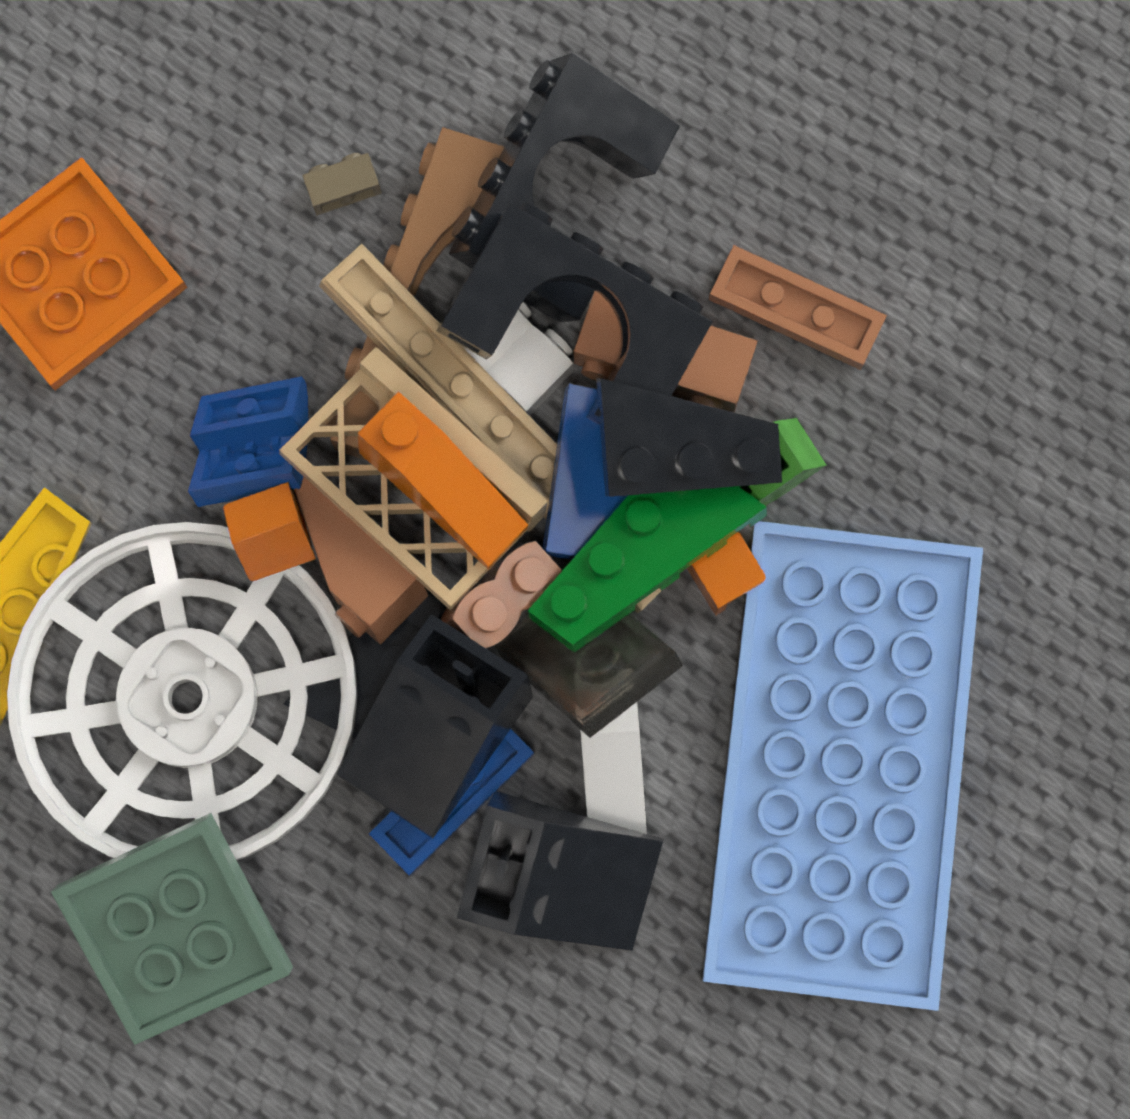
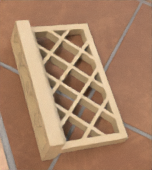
[279,347,548,610]

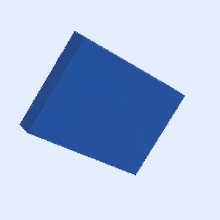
[543,384,628,560]

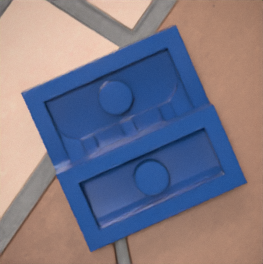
[188,376,309,507]

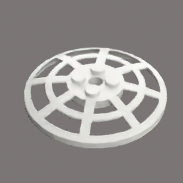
[7,522,358,860]

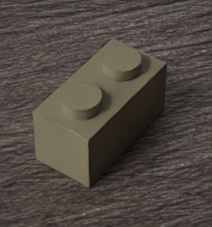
[302,153,382,216]

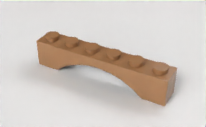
[326,127,504,460]

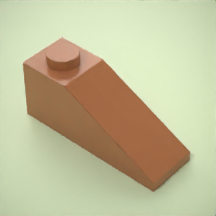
[294,476,428,645]

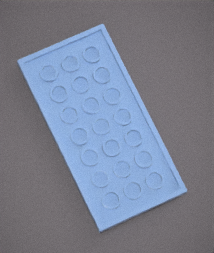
[702,521,983,1011]

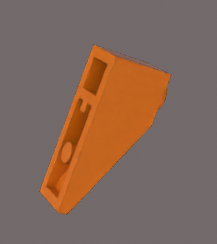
[357,391,528,569]

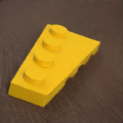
[0,487,92,726]

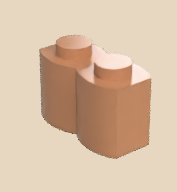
[441,541,562,648]

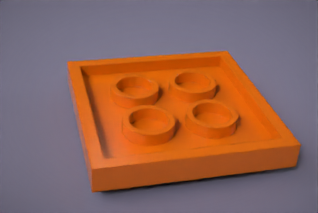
[0,157,188,391]

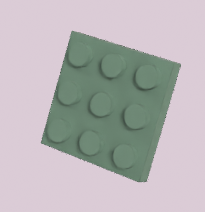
[51,813,293,1045]

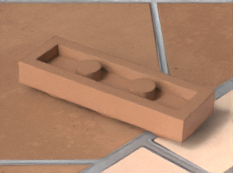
[709,245,887,370]

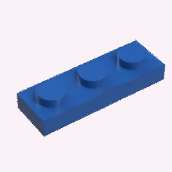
[369,729,535,876]

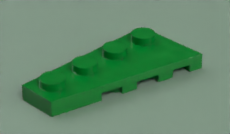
[528,486,767,653]

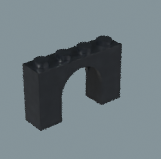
[449,53,680,322]
[436,202,713,425]

